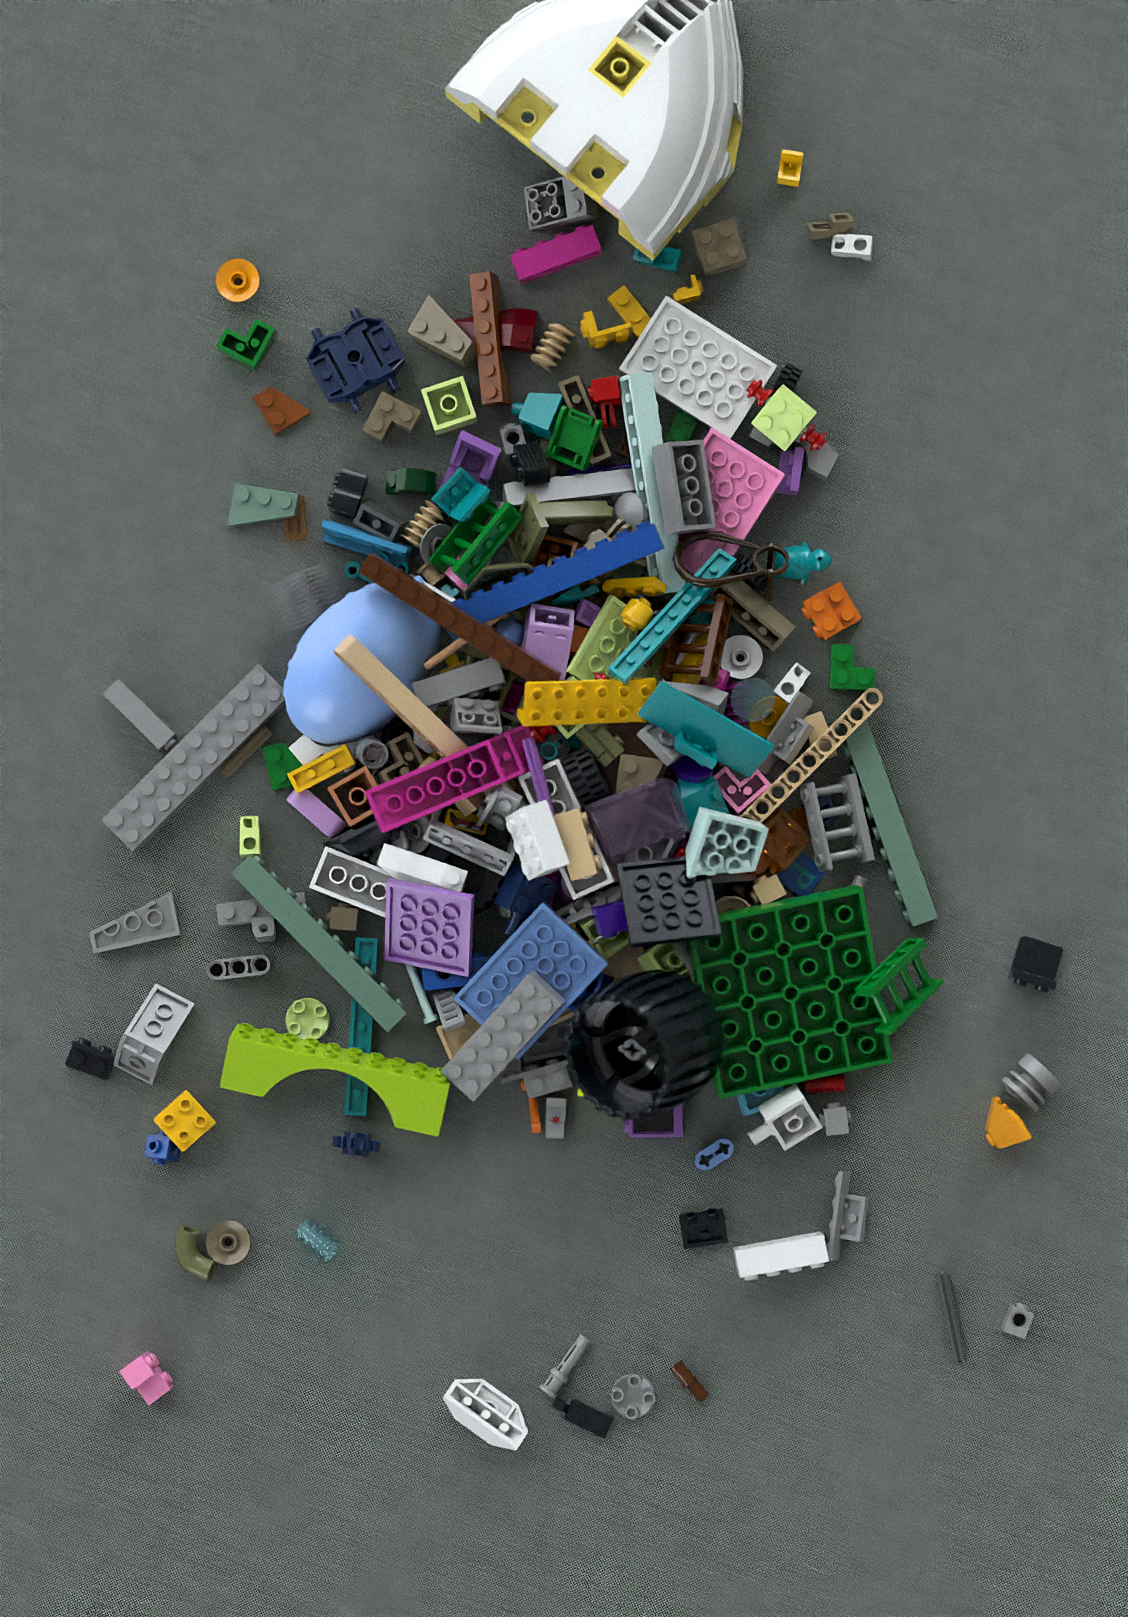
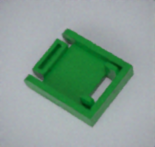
[545,405,603,471]

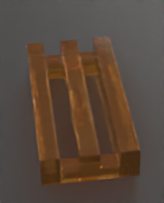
[283,495,307,541]

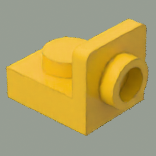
[672,274,703,305]

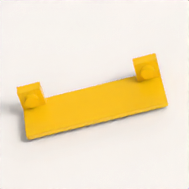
[517,678,657,726]

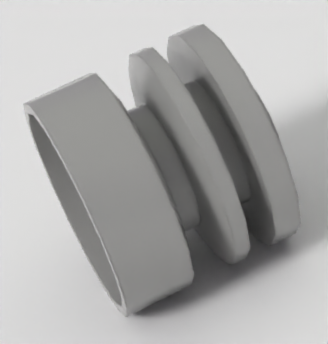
[1001,1053,1061,1113]

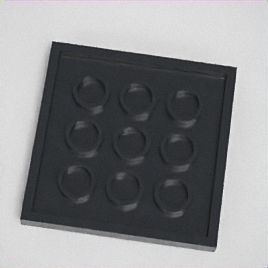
[616,856,721,948]

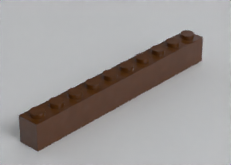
[358,553,563,682]

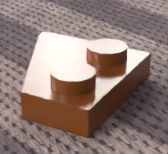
[252,386,311,435]

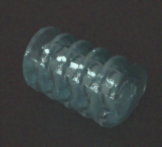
[292,1217,340,1266]

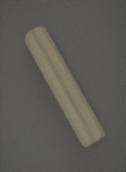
[219,725,272,778]

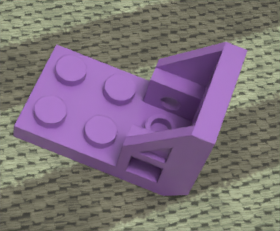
[432,430,503,511]

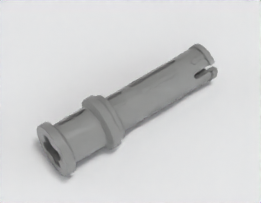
[539,1334,592,1399]

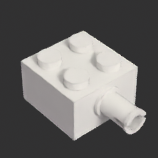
[748,1084,823,1151]

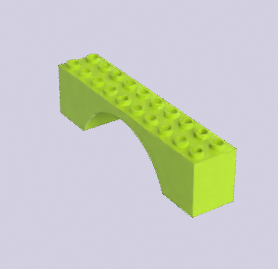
[220,1023,452,1137]

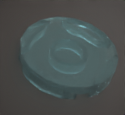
[730,677,775,722]

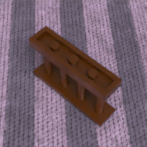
[659,594,733,685]

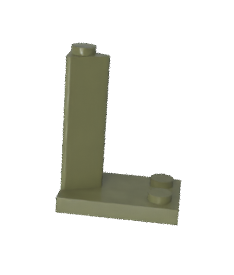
[507,493,614,565]

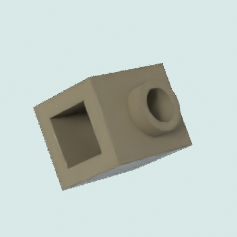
[326,903,359,931]

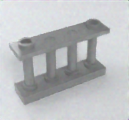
[800,773,875,872]

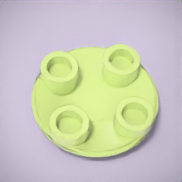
[285,998,330,1040]

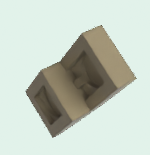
[806,213,855,239]

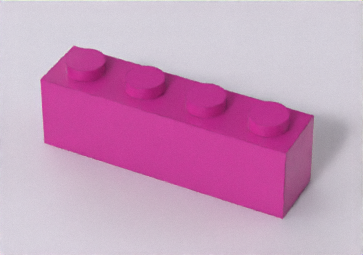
[510,224,602,285]

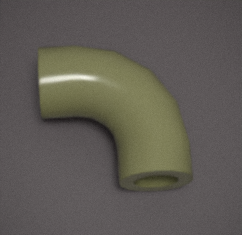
[175,1225,216,1282]

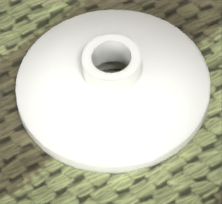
[720,635,763,679]

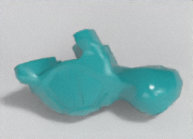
[774,542,832,585]

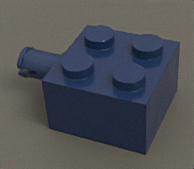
[494,862,559,936]

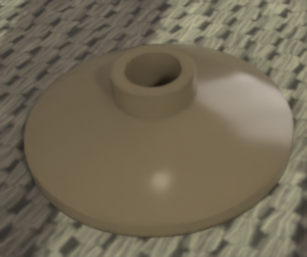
[206,1220,251,1265]

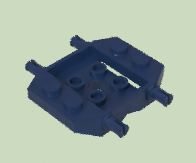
[306,308,406,413]

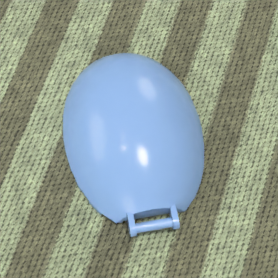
[283,576,441,745]

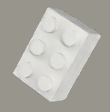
[505,800,570,881]

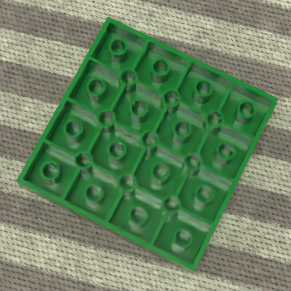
[687,885,893,1099]

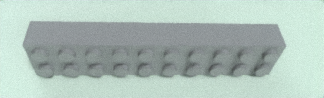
[102,664,286,853]

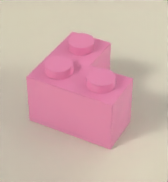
[713,766,771,815]
[119,1350,173,1405]

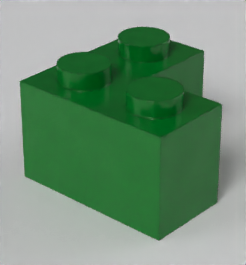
[216,319,278,372]
[828,644,875,692]

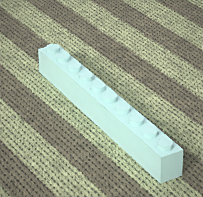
[618,372,686,597]

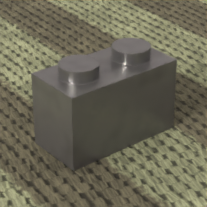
[353,501,408,543]

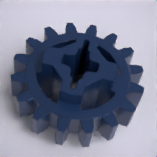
[332,1131,381,1157]

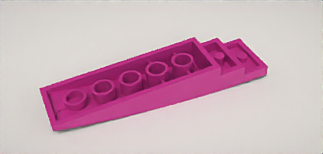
[364,725,544,833]

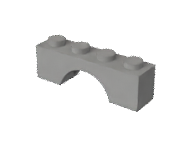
[748,426,839,481]

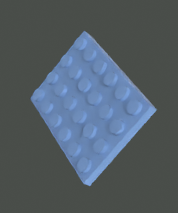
[453,902,609,1060]

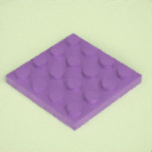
[385,878,474,977]

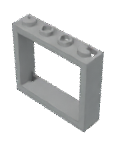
[423,800,516,876]

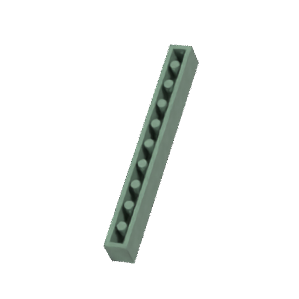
[835,710,938,927]
[231,855,407,1032]

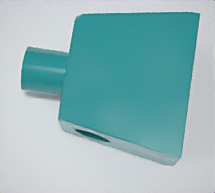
[511,392,567,440]

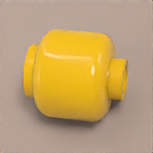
[620,597,654,632]

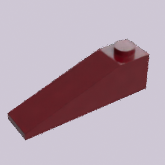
[453,308,538,354]

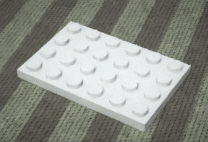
[619,296,777,439]

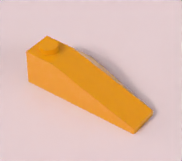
[985,1096,1032,1149]

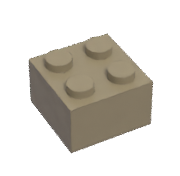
[691,218,747,278]

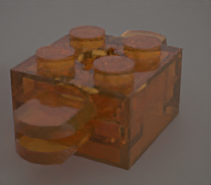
[747,808,812,876]

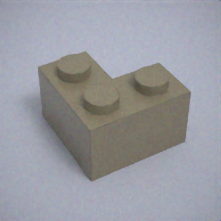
[362,391,423,444]
[375,732,424,785]

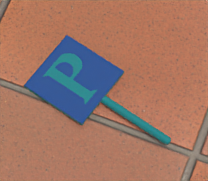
[763,844,827,897]

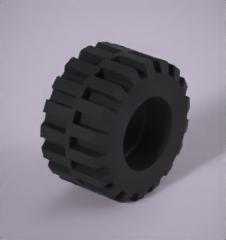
[561,746,610,808]

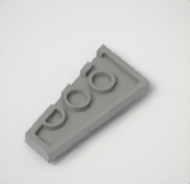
[89,891,181,954]

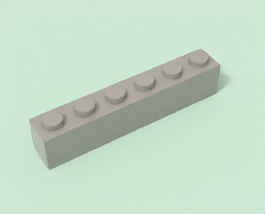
[502,468,636,511]

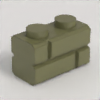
[575,723,625,768]

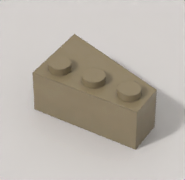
[407,295,477,369]
[612,754,664,824]

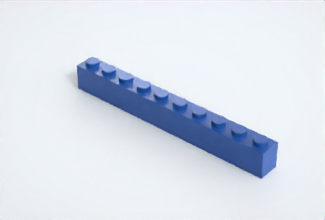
[452,521,665,623]

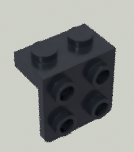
[1008,936,1063,993]

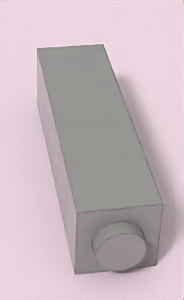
[103,679,177,751]

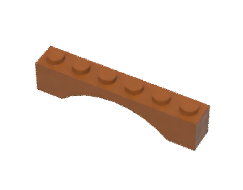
[469,271,512,408]

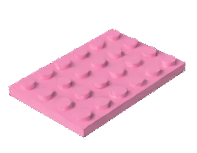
[678,427,786,574]

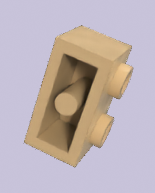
[749,874,786,906]

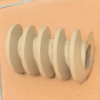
[530,323,574,372]
[400,500,445,548]

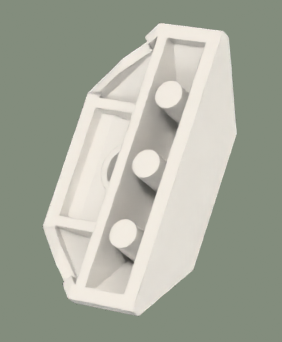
[443,1379,528,1451]

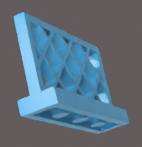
[321,520,413,569]

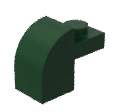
[385,468,437,496]

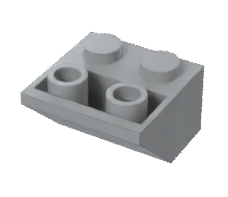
[450,698,502,736]

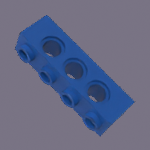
[422,951,497,991]

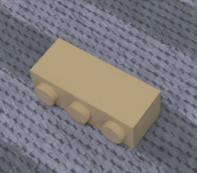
[553,808,602,881]

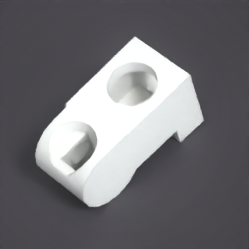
[831,234,873,261]
[770,662,811,705]

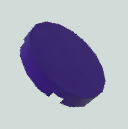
[670,755,714,783]

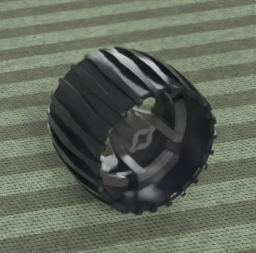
[564,970,726,1120]

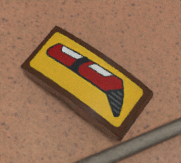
[441,806,490,838]

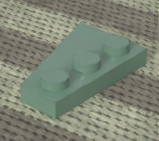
[227,483,300,527]

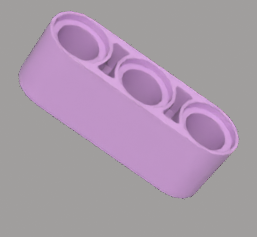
[286,789,348,839]

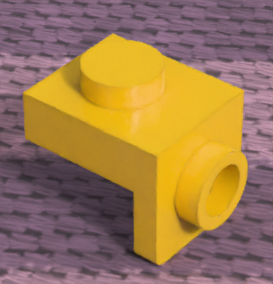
[777,150,803,187]

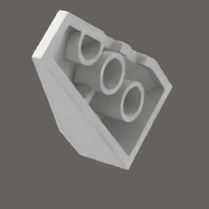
[377,843,469,892]

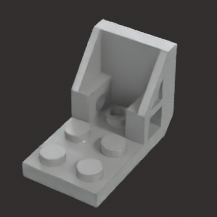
[113,983,194,1085]

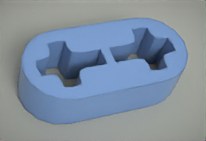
[695,1138,734,1170]

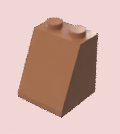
[327,766,378,829]

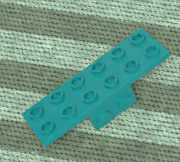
[638,681,774,778]

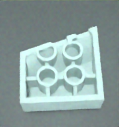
[686,807,769,878]

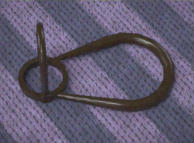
[672,531,789,601]

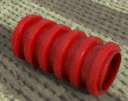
[804,1073,845,1094]

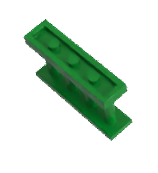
[428,497,523,585]
[855,938,944,1035]

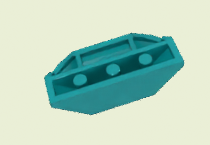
[676,776,729,832]

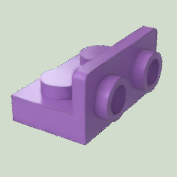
[776,447,804,496]

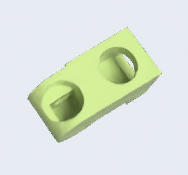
[240,816,262,858]

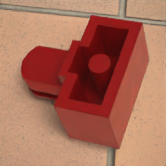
[588,376,622,429]

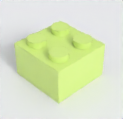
[421,376,477,436]

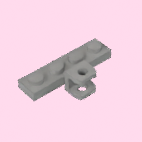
[216,892,306,943]

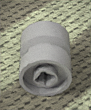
[354,736,388,769]

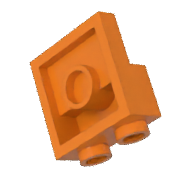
[801,581,862,641]

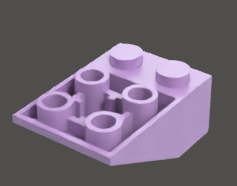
[523,603,575,681]

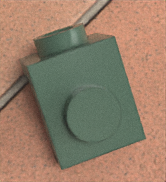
[609,563,645,580]

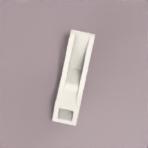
[289,735,359,775]

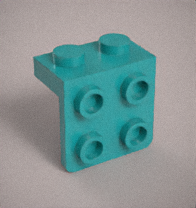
[431,467,490,523]

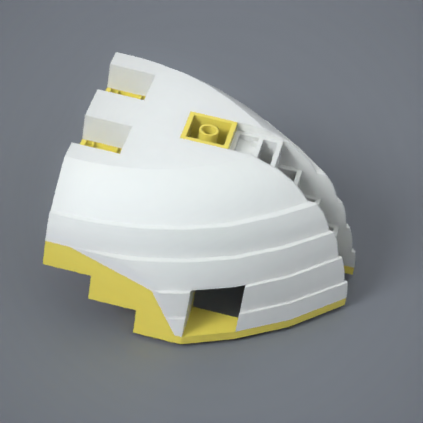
[445,0,743,261]

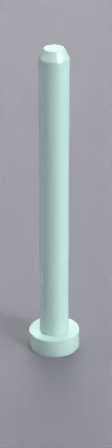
[405,964,439,1025]

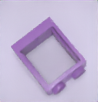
[624,1104,683,1138]

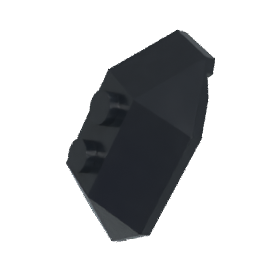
[323,817,403,860]

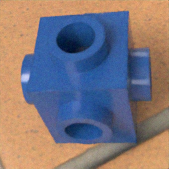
[144,1132,181,1165]

